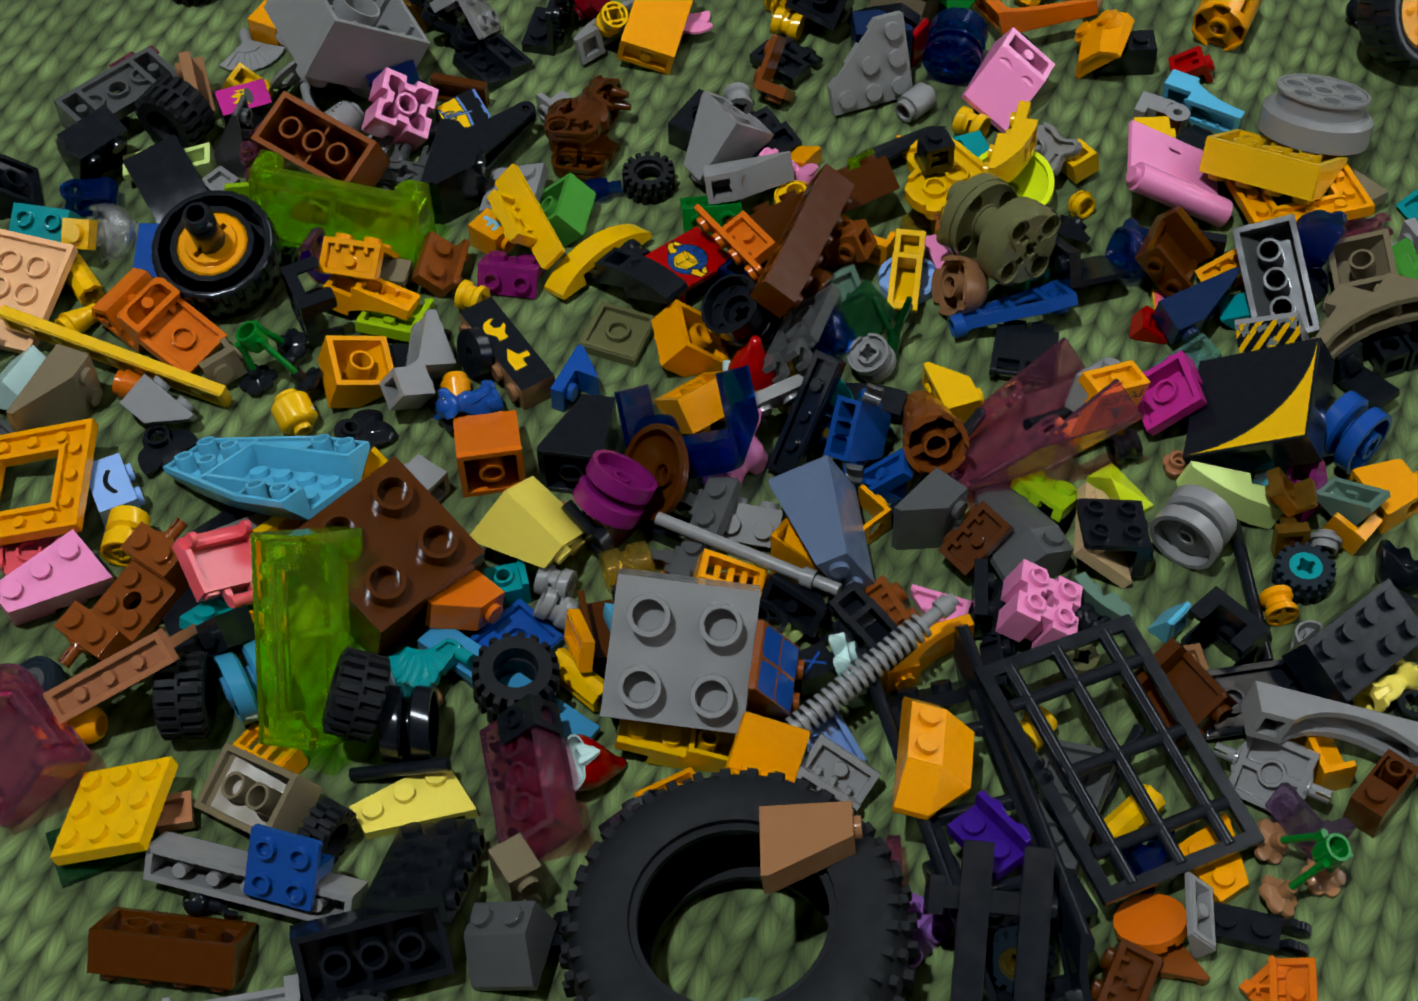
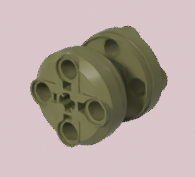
[936,173,1061,286]

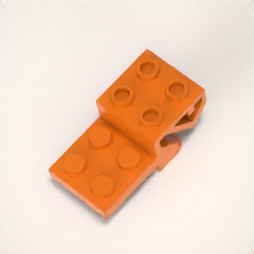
[91,268,228,374]

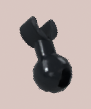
[182,891,241,920]

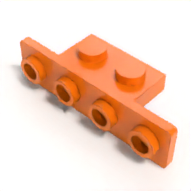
[693,204,776,282]

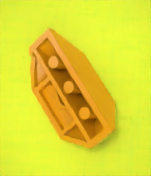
[892,696,975,820]

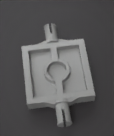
[1213,736,1333,821]

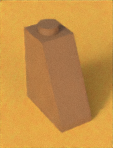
[759,801,863,894]

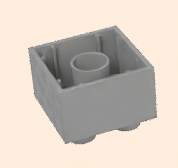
[264,0,431,98]
[600,568,761,734]

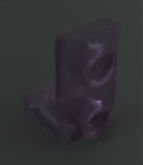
[1265,782,1356,860]

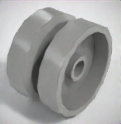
[1149,484,1237,570]

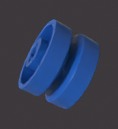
[1323,390,1392,474]

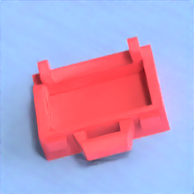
[172,519,276,609]

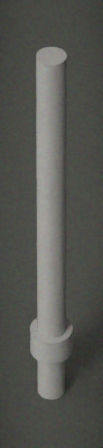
[654,512,842,596]

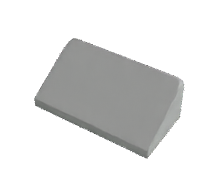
[1184,871,1216,959]

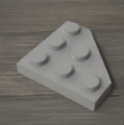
[827,10,913,116]

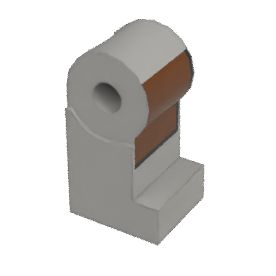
[1132,91,1190,138]

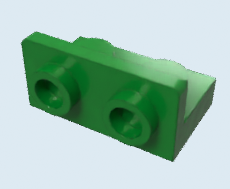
[680,196,742,235]

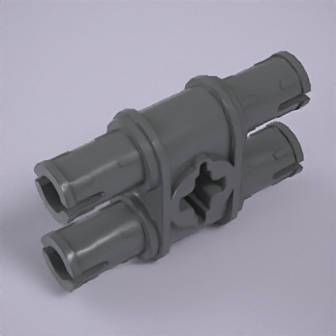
[369,142,432,220]

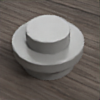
[1309,529,1343,556]

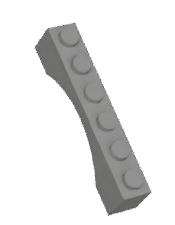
[1240,681,1418,779]

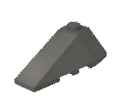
[970,475,1074,582]

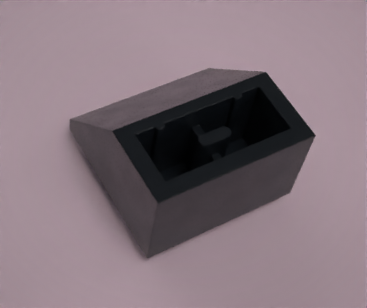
[57,104,127,188]

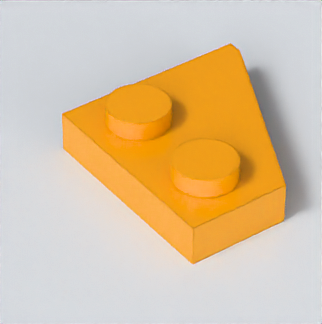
[1178,813,1249,904]

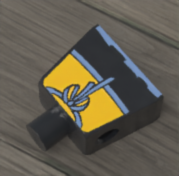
[427,88,491,143]

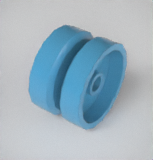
[213,637,289,727]

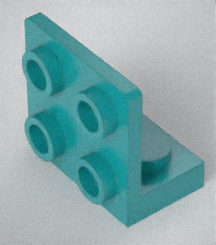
[9,202,83,242]

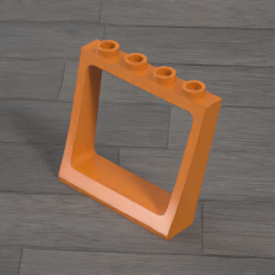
[973,0,1099,36]

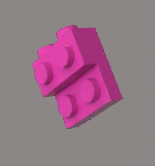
[1137,350,1207,436]

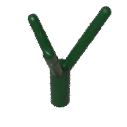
[871,296,913,359]

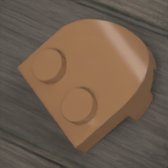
[175,51,216,112]

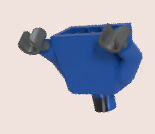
[823,383,894,485]

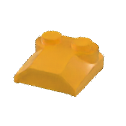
[1074,9,1135,79]

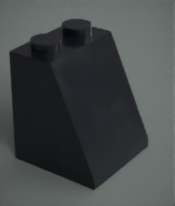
[537,394,619,494]

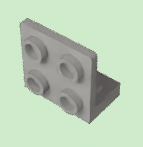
[429,0,502,40]

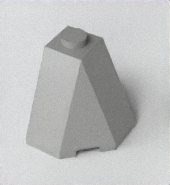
[683,91,774,185]

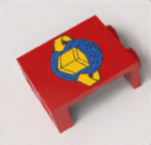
[645,226,735,306]

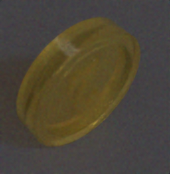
[900,212,930,234]

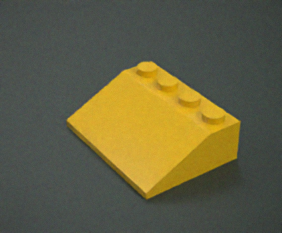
[1199,129,1348,205]

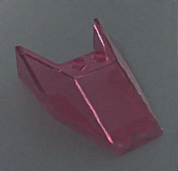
[948,337,1144,492]

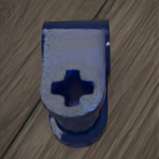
[59,177,119,217]

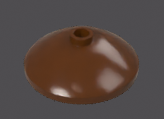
[624,423,690,522]

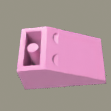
[961,27,1055,133]

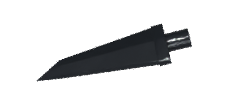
[851,126,947,169]

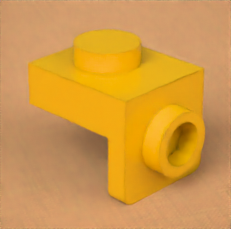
[61,218,98,251]

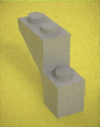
[379,309,456,411]

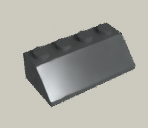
[1232,214,1320,339]

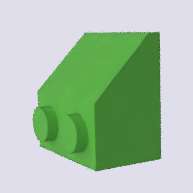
[540,172,596,247]

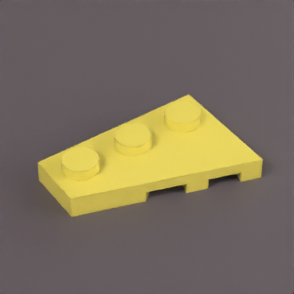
[349,770,478,840]

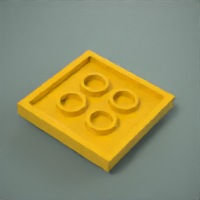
[50,756,179,866]

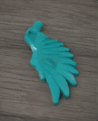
[389,638,476,699]

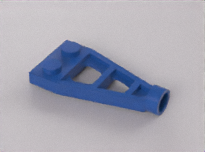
[948,279,1079,339]

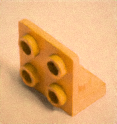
[317,232,401,282]
[725,711,810,782]

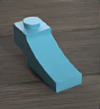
[1162,69,1245,133]

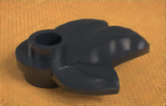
[334,409,398,450]
[138,424,198,475]

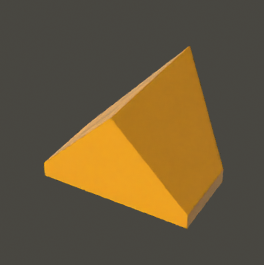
[771,518,822,574]

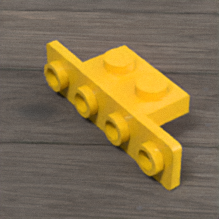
[487,164,565,270]

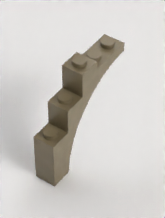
[1311,273,1418,359]

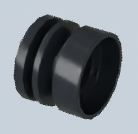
[701,274,783,351]

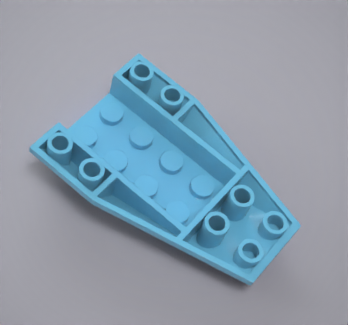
[163,434,370,521]

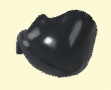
[1375,539,1418,590]

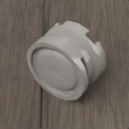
[847,333,897,383]

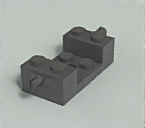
[53,46,183,144]

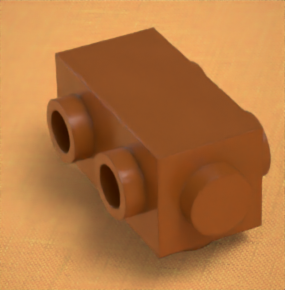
[818,219,877,269]

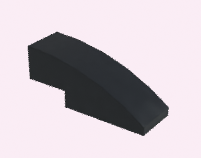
[828,581,917,671]

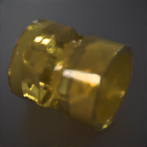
[599,540,655,594]

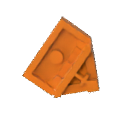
[1239,955,1318,1001]

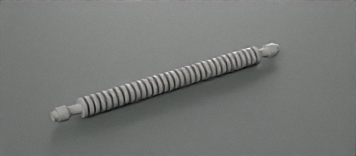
[724,592,959,769]

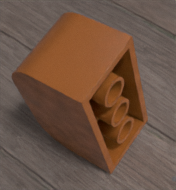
[251,91,391,212]

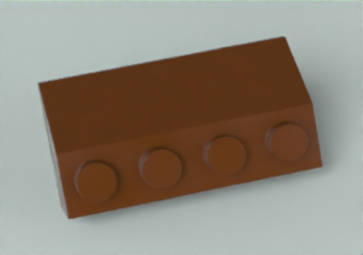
[87,907,257,992]

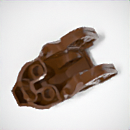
[544,75,632,180]

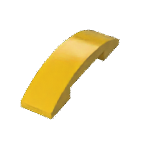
[544,224,653,300]

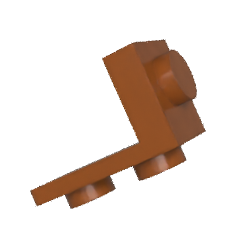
[753,34,796,105]

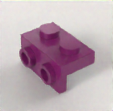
[477,251,544,299]

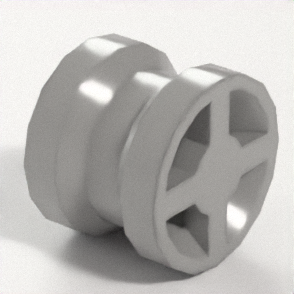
[723,82,753,115]

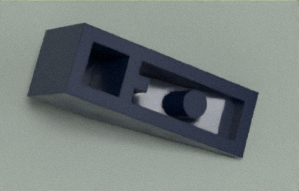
[1152,266,1241,345]

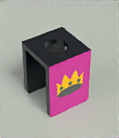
[215,79,272,130]

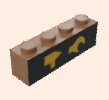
[458,297,555,411]

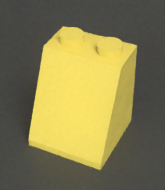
[470,476,585,569]

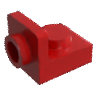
[1168,45,1216,84]

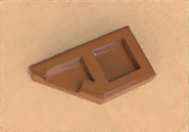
[1156,943,1210,986]

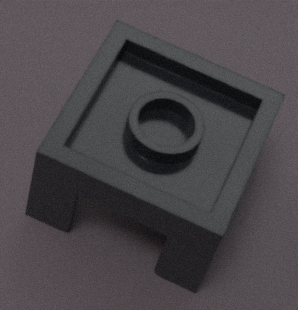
[280,255,346,349]
[1180,586,1270,666]

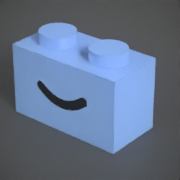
[89,453,146,527]

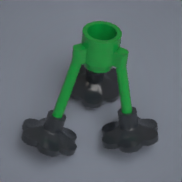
[234,320,323,396]

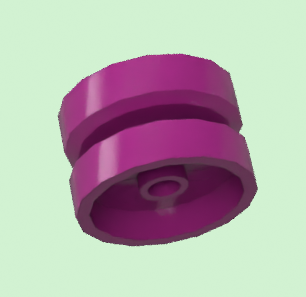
[572,449,658,530]

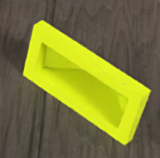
[1086,462,1154,513]

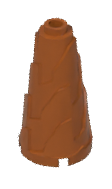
[902,390,969,474]

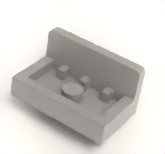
[723,497,786,549]

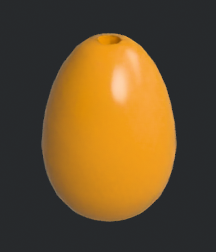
[50,705,108,744]

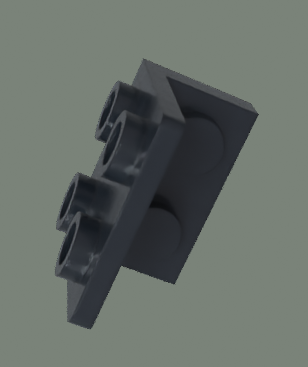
[521,0,571,56]
[971,558,1028,640]

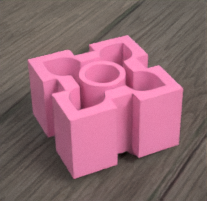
[361,67,439,152]
[996,559,1083,648]

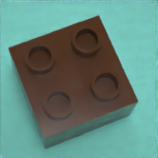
[288,456,485,656]

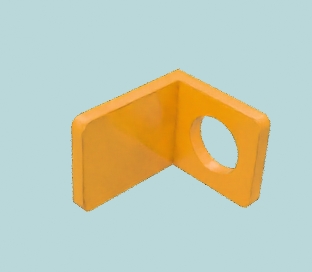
[858,484,892,545]

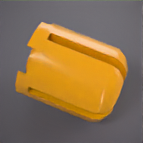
[1192,0,1262,51]

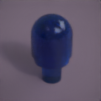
[584,177,623,202]

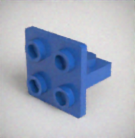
[243,824,334,912]

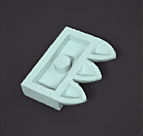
[828,632,868,709]

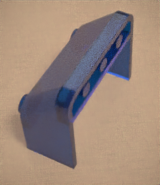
[614,365,759,478]

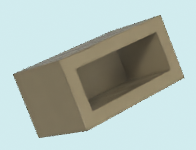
[488,833,547,906]

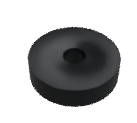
[457,327,493,378]

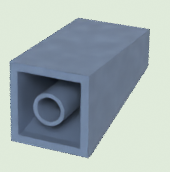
[768,455,875,591]

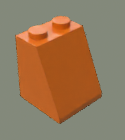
[453,410,526,498]

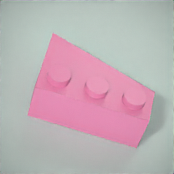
[0,529,114,627]

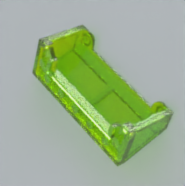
[249,149,437,269]
[250,527,363,750]

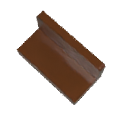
[577,590,613,667]

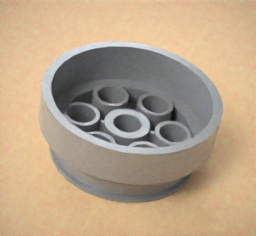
[1257,73,1374,156]

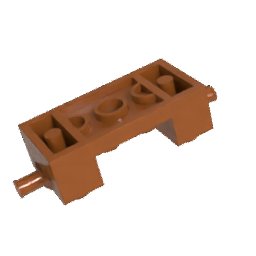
[53,517,190,669]

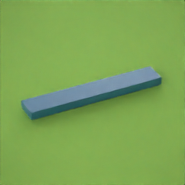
[417,628,600,745]

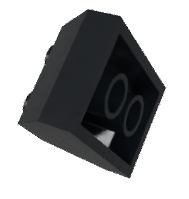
[420,101,537,225]

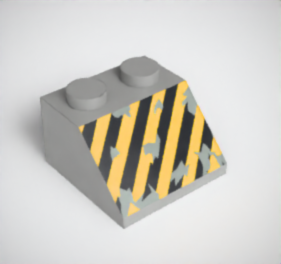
[1234,311,1310,353]

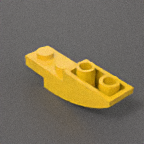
[983,100,1038,183]
[614,719,736,772]

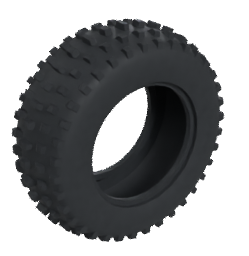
[559,768,919,1001]

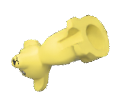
[1352,658,1418,713]

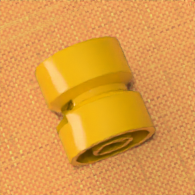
[100,505,152,567]

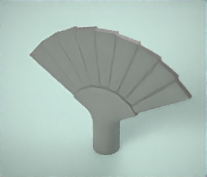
[219,28,285,72]

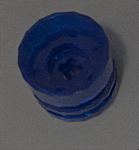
[922,7,988,85]

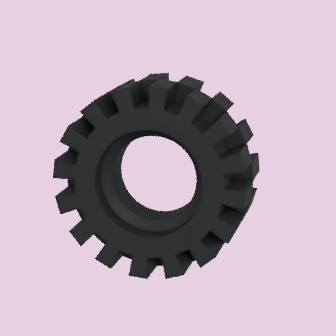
[622,151,675,205]
[297,798,357,864]

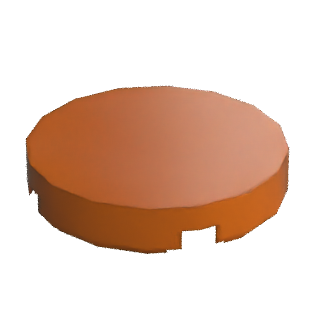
[1113,893,1187,954]

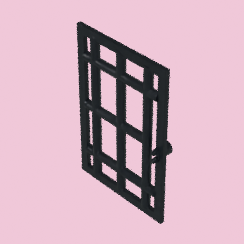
[973,614,1265,906]

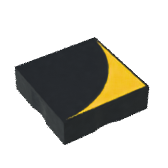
[1183,337,1335,473]

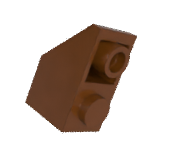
[1342,749,1418,838]

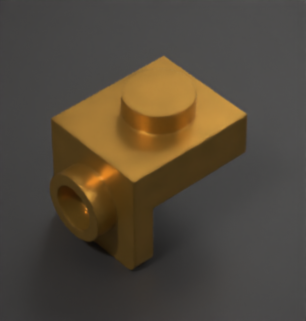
[1265,467,1318,518]

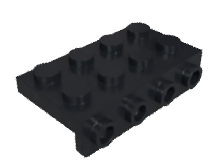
[362,818,485,924]

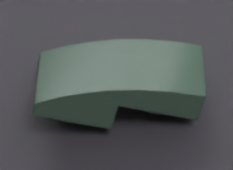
[1073,572,1134,637]

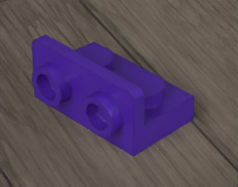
[946,790,1032,882]

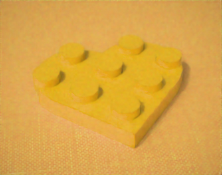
[904,138,984,220]

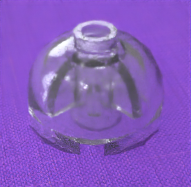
[87,203,139,264]

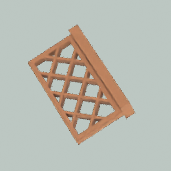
[42,623,198,724]

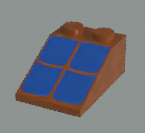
[748,620,805,723]

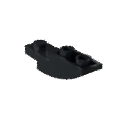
[584,247,688,304]

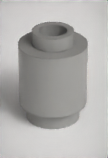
[894,82,936,122]

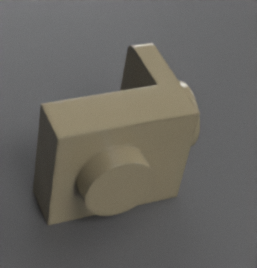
[198,337,248,385]

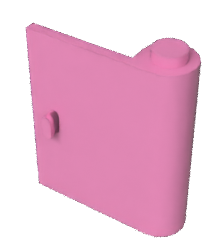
[1126,120,1233,227]

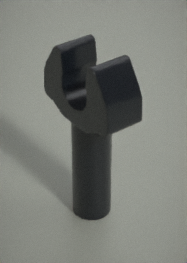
[561,499,614,556]

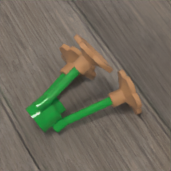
[1254,819,1353,918]

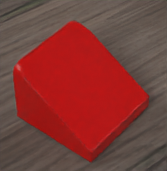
[1129,305,1168,344]

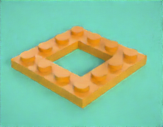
[1224,163,1375,231]
[0,418,99,546]

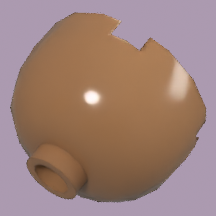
[931,255,989,316]

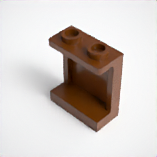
[1134,205,1216,297]
[1121,637,1237,751]

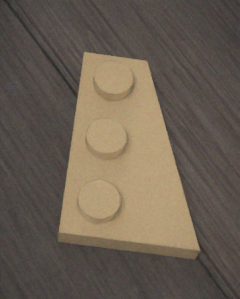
[1073,481,1132,589]

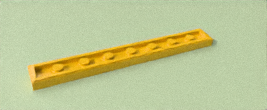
[0,305,232,408]

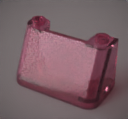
[0,663,91,827]

